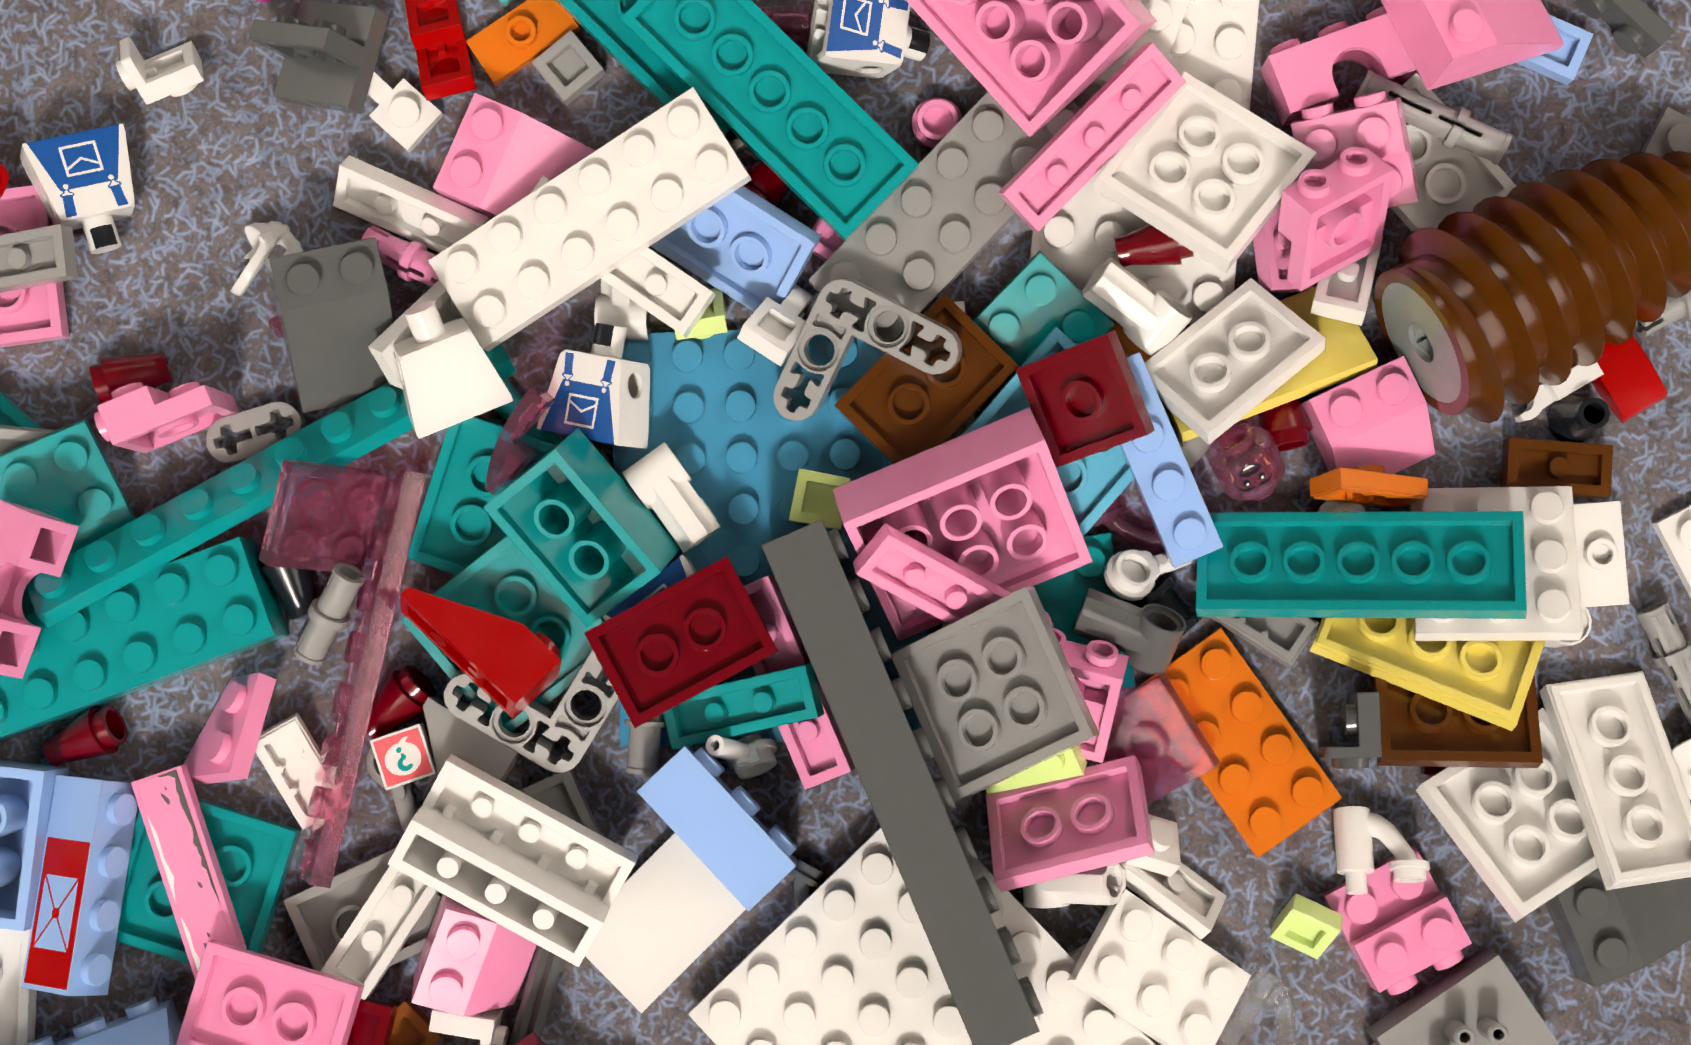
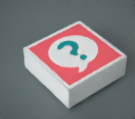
[370,723,438,790]

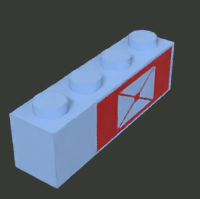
[21,775,138,996]

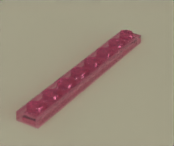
[296,469,426,888]

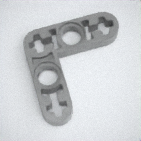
[773,278,962,421]
[444,649,618,773]

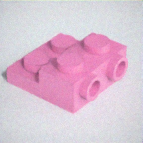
[1291,91,1420,208]
[1278,147,1394,292]
[94,382,240,453]
[1053,628,1129,763]
[1321,846,1472,995]

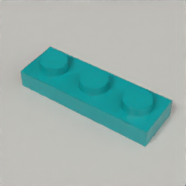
[663,662,825,750]

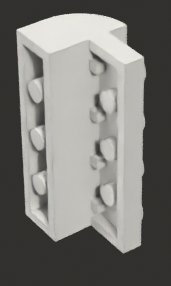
[388,754,638,967]

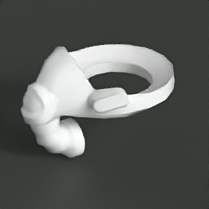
[230,221,303,296]

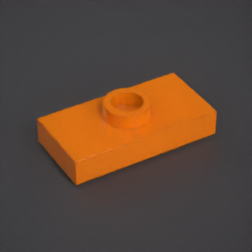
[466,0,580,86]
[1309,465,1429,509]

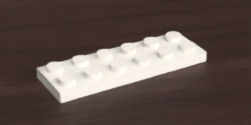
[428,87,752,351]

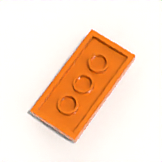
[1135,628,1342,858]

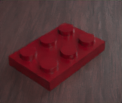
[584,556,779,728]

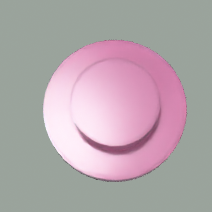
[912,97,962,149]

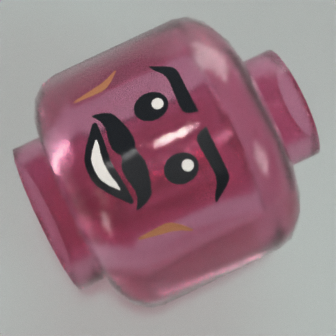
[1208,423,1285,501]

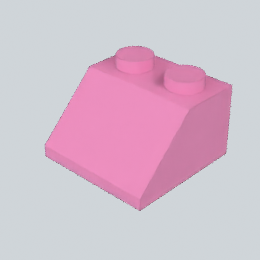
[1301,356,1435,474]
[411,894,537,1017]

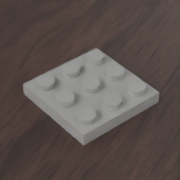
[891,586,1100,802]

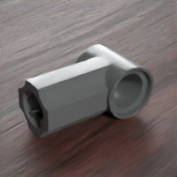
[1072,588,1187,674]

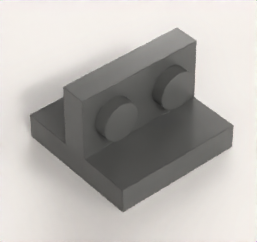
[248,0,390,114]

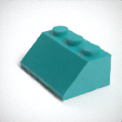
[483,428,680,628]

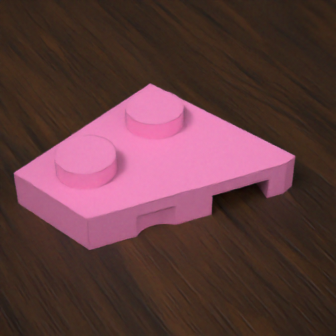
[183,672,277,785]

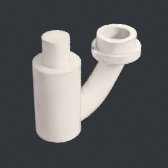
[1333,806,1430,895]

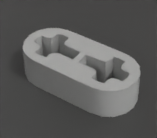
[206,402,306,464]

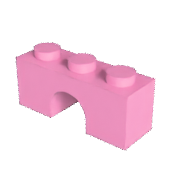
[1260,6,1420,126]
[0,500,79,679]

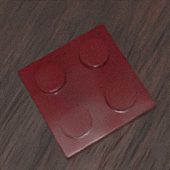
[1015,330,1155,468]

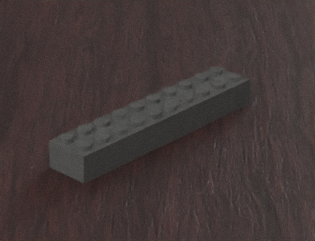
[761,520,1044,1045]

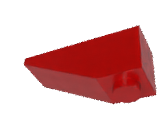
[400,587,561,719]

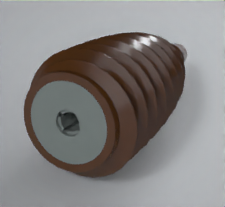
[1374,151,1691,423]

